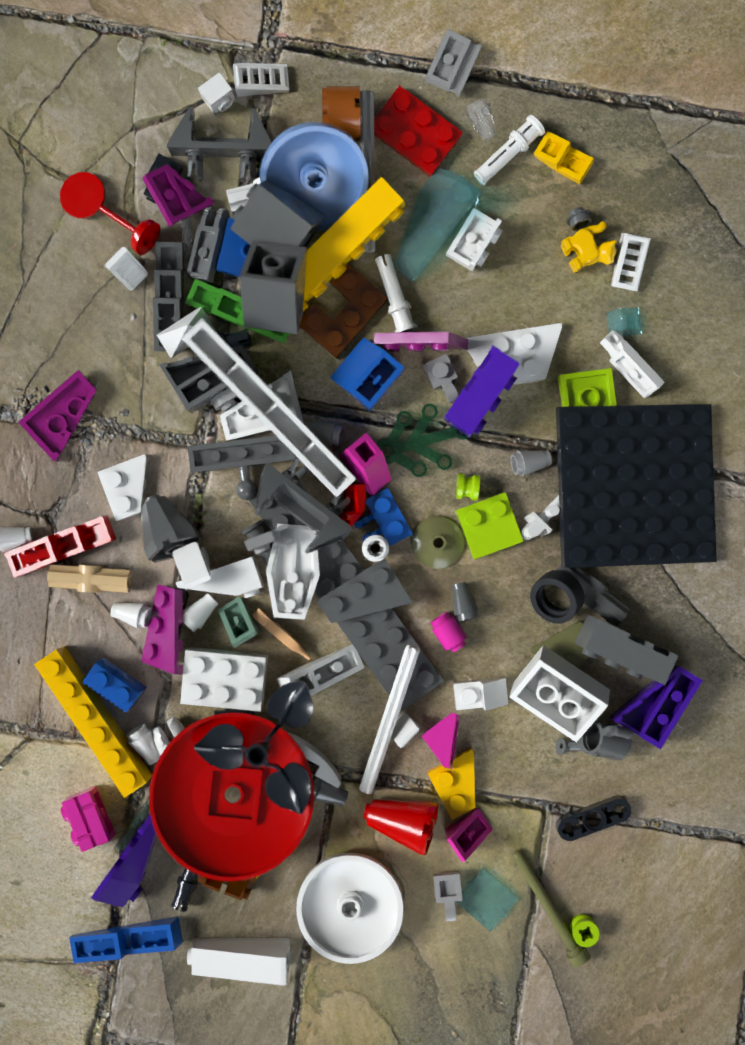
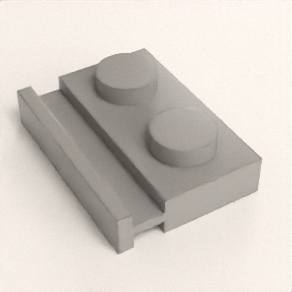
[425,29,482,97]

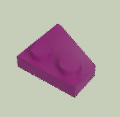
[142,164,214,227]

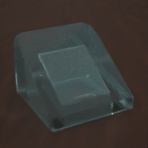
[606,308,642,337]

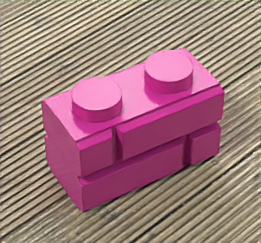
[61,786,116,852]

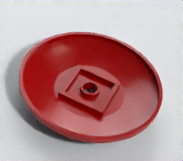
[149,713,314,881]

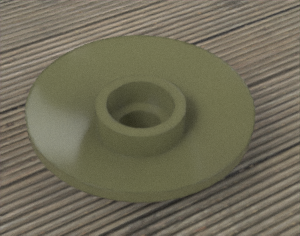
[412,517,464,569]

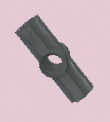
[557,565,630,627]

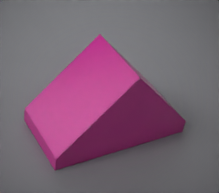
[422,713,460,770]
[444,808,493,862]

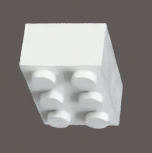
[510,645,610,742]
[180,647,268,711]

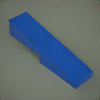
[69,916,183,963]

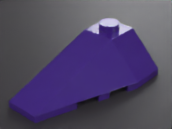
[91,814,157,907]

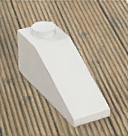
[176,556,265,598]
[276,644,365,696]

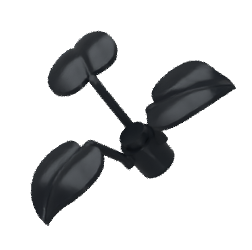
[194,681,313,814]

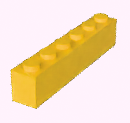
[303,177,406,312]
[34,646,152,798]

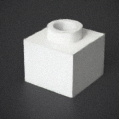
[198,72,235,115]

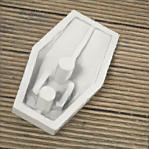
[266,524,320,620]

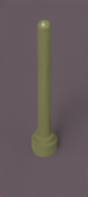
[513,850,591,968]

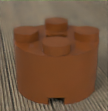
[322,86,360,143]

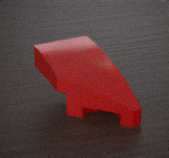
[339,482,366,527]

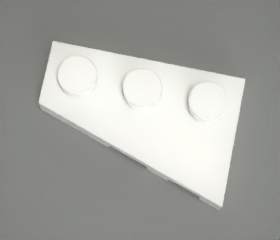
[220,370,304,441]

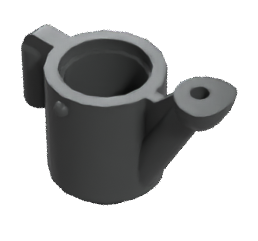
[556,720,633,761]

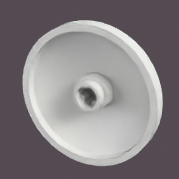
[296,853,403,964]

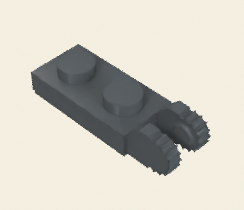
[186,207,230,283]

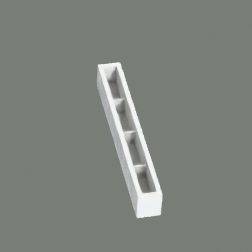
[182,318,356,497]

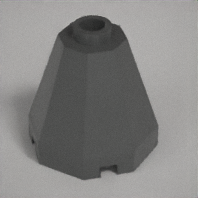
[141,494,202,563]

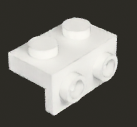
[446,208,503,272]

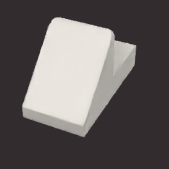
[173,542,211,590]
[453,677,508,711]

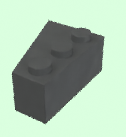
[159,345,259,413]
[574,615,679,685]

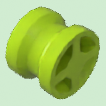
[456,473,480,501]
[569,913,600,947]

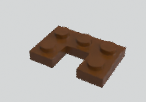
[300,264,388,359]

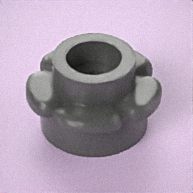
[566,207,592,231]

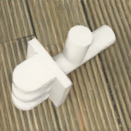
[520,495,560,540]

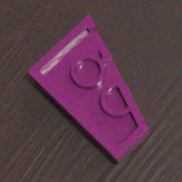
[141,584,183,675]

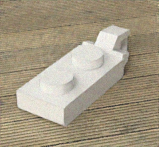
[600,330,665,398]

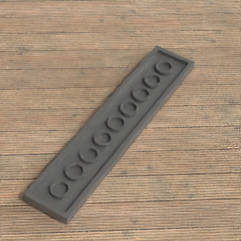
[249,469,444,712]

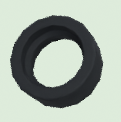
[530,570,585,624]

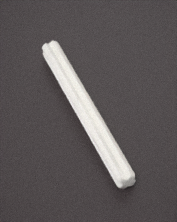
[359,645,420,794]

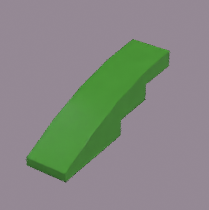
[185,279,289,344]

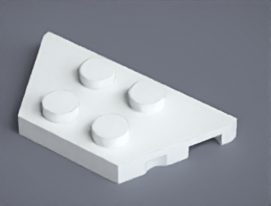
[466,323,562,385]

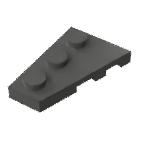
[317,558,413,623]

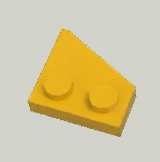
[427,748,475,820]

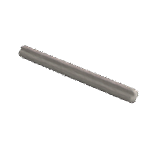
[359,90,375,253]

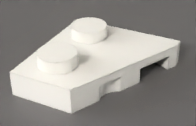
[97,454,148,521]

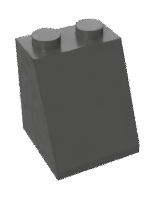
[230,180,326,247]
[239,241,307,334]

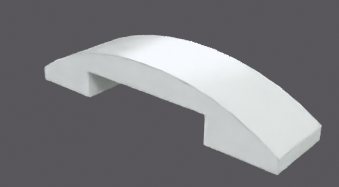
[287,732,341,788]

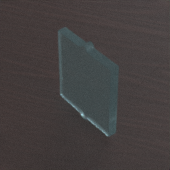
[455,868,518,932]

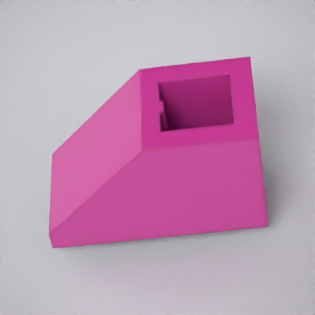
[338,433,392,496]

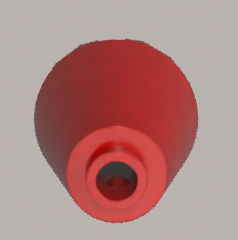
[363,799,439,856]

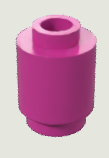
[430,611,467,652]

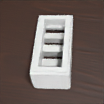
[233,63,290,97]
[611,233,651,291]
[105,247,148,291]

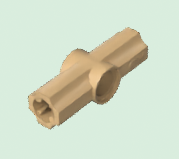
[47,564,132,593]

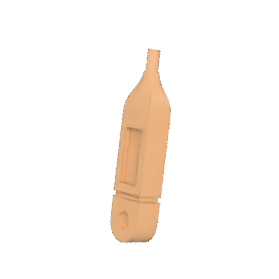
[252,608,311,661]

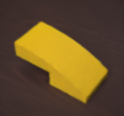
[534,131,594,185]

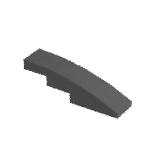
[153,241,184,352]

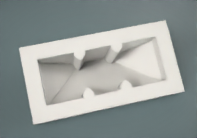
[157,307,215,358]

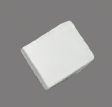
[391,712,419,748]

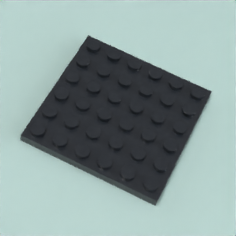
[556,404,717,568]

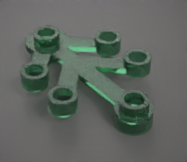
[376,404,469,478]

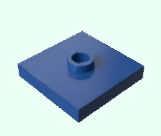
[216,218,251,277]

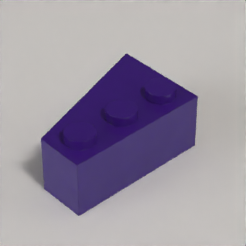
[444,345,520,438]
[609,664,703,750]

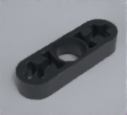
[556,796,631,841]

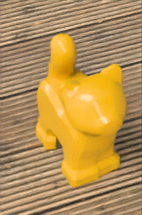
[561,221,617,273]

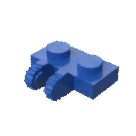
[354,488,413,546]

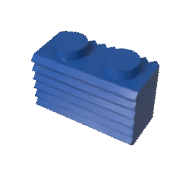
[83,658,147,712]

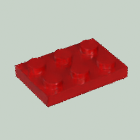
[374,85,463,178]

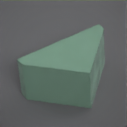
[218,596,261,648]

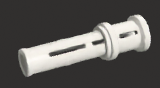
[473,115,545,185]
[375,254,418,333]

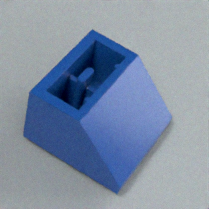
[330,337,405,412]

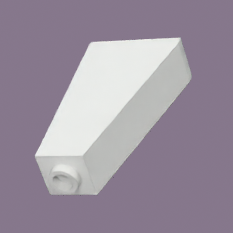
[187,938,290,985]

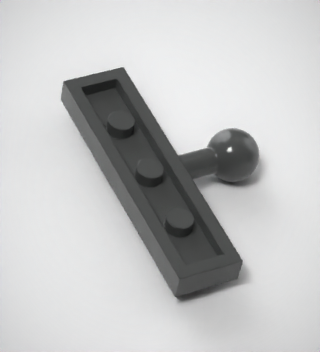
[187,435,296,500]

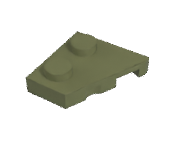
[529,621,588,669]

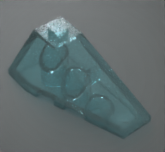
[394,167,482,283]

